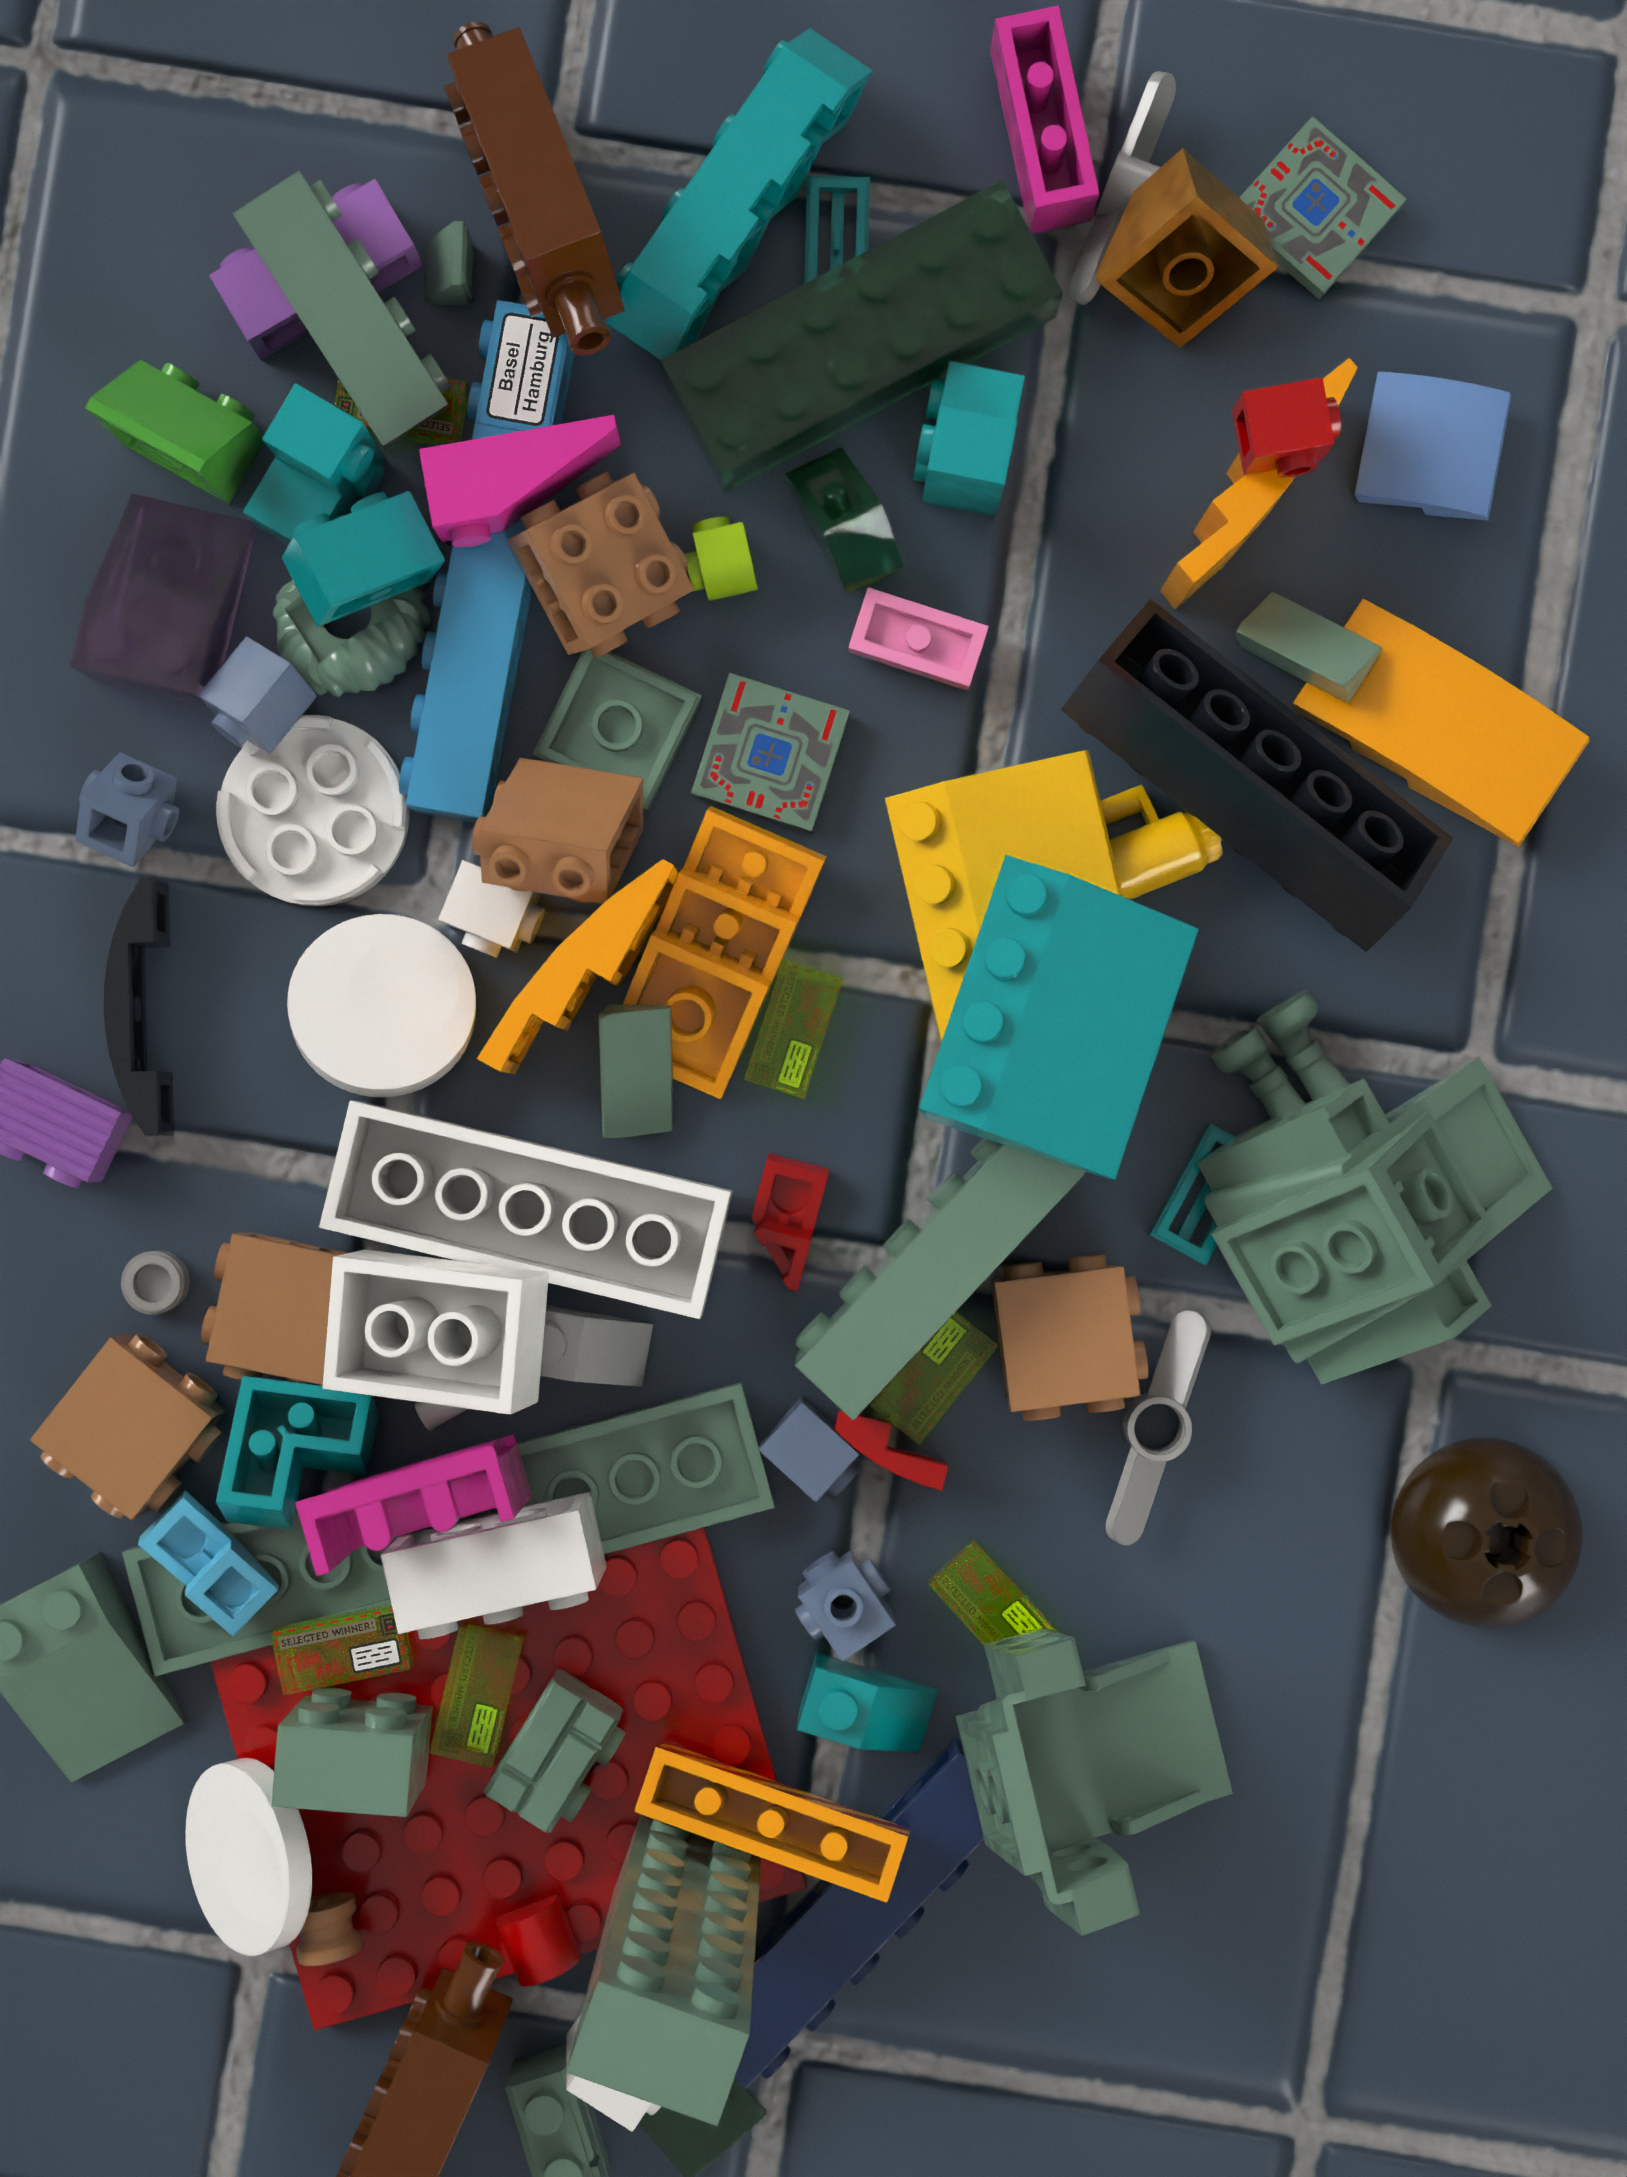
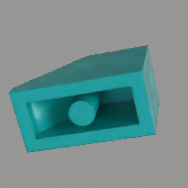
[797,1652,938,1753]

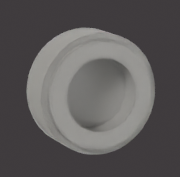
[121,1250,190,1315]

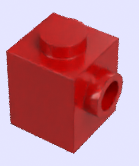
[1232,377,1341,478]

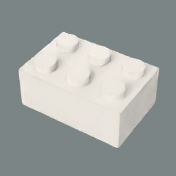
[322,1249,549,1414]
[381,1492,607,1639]

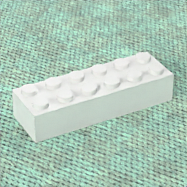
[319,1100,733,1319]

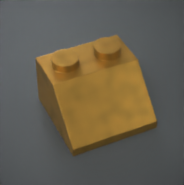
[1096,148,1278,349]

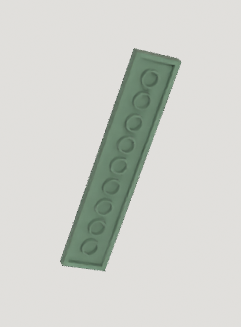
[122,1382,775,1677]

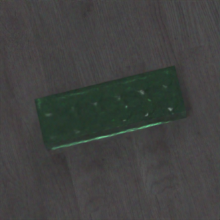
[661,180,1063,493]

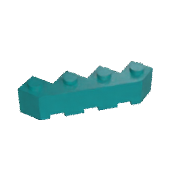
[606,28,873,366]

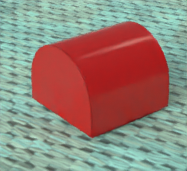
[496,1894,581,1987]

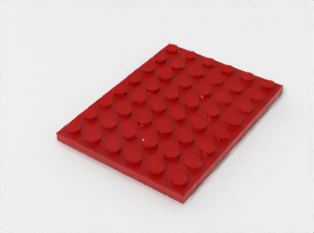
[210,1527,807,2031]

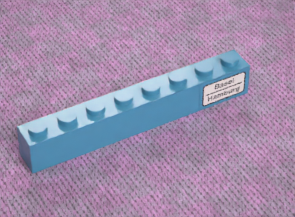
[399,300,575,823]

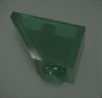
[785,447,904,594]

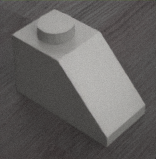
[540,1304,654,1387]

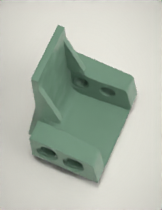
[1197,1057,1553,1385]
[956,1628,1233,1936]

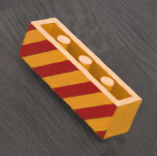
[634,1742,911,1903]

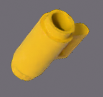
[1101,784,1223,900]

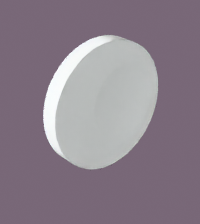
[287,914,476,1097]
[185,1758,312,1956]

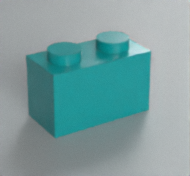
[281,491,445,627]

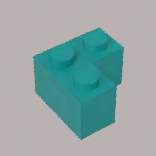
[913,361,1025,517]
[243,383,385,546]
[216,1376,379,1530]

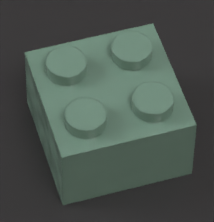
[271,1688,433,1817]

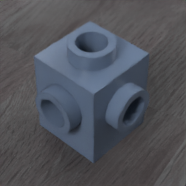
[75,752,180,867]
[795,1550,896,1662]

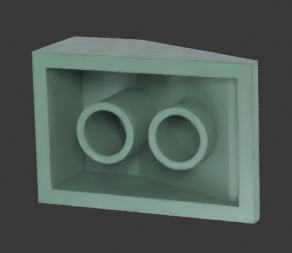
[0,1552,187,1783]

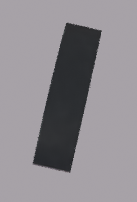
[104,878,174,1136]

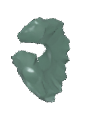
[272,580,431,697]

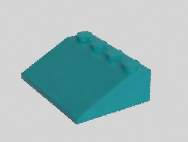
[919,855,1199,1181]

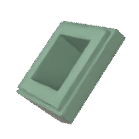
[424,221,475,306]

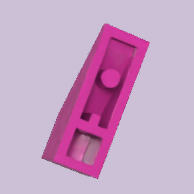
[419,415,621,547]

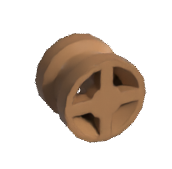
[296,1891,363,1966]

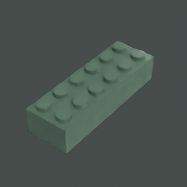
[795,1138,1086,1420]

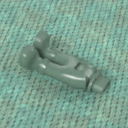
[1210,989,1350,1119]

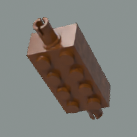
[444,22,625,356]
[336,1942,513,2177]

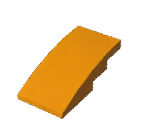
[1160,357,1358,610]
[1293,599,1590,847]
[622,806,827,1099]
[477,859,678,1075]

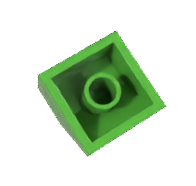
[85,360,264,505]

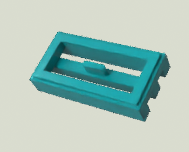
[804,175,870,308]
[1147,1123,1235,1265]

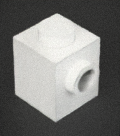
[438,860,545,958]

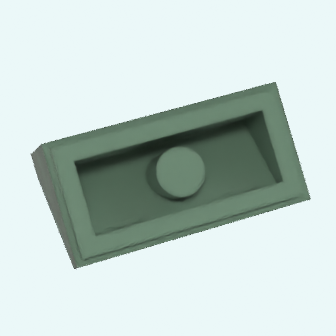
[1235,591,1383,704]
[599,1004,674,1139]

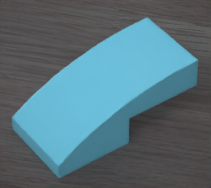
[138,1491,279,1636]

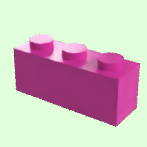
[990,5,1099,235]

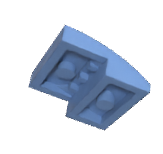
[1355,371,1512,521]

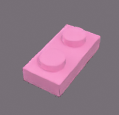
[848,587,989,691]

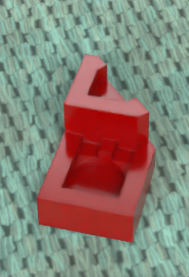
[751,1153,830,1292]
[834,1410,948,1491]

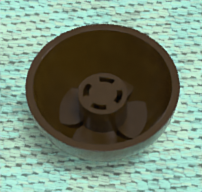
[1391,1438,1583,1628]

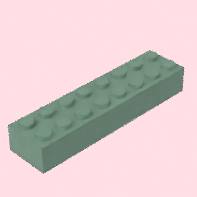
[566,1815,761,2127]

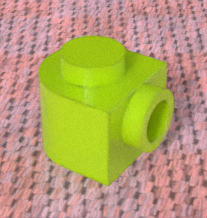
[685,516,758,601]

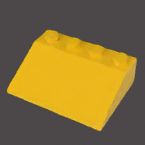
[885,750,1123,1042]

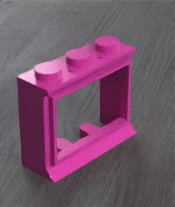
[295,1434,532,1576]

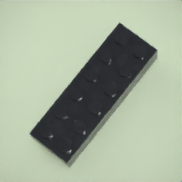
[1061,598,1453,952]

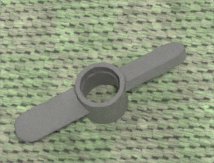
[1068,71,1176,305]
[1106,1311,1211,1545]

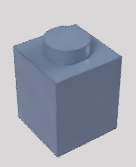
[198,636,317,754]
[759,1396,860,1502]

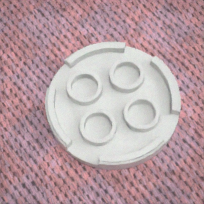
[216,715,410,906]

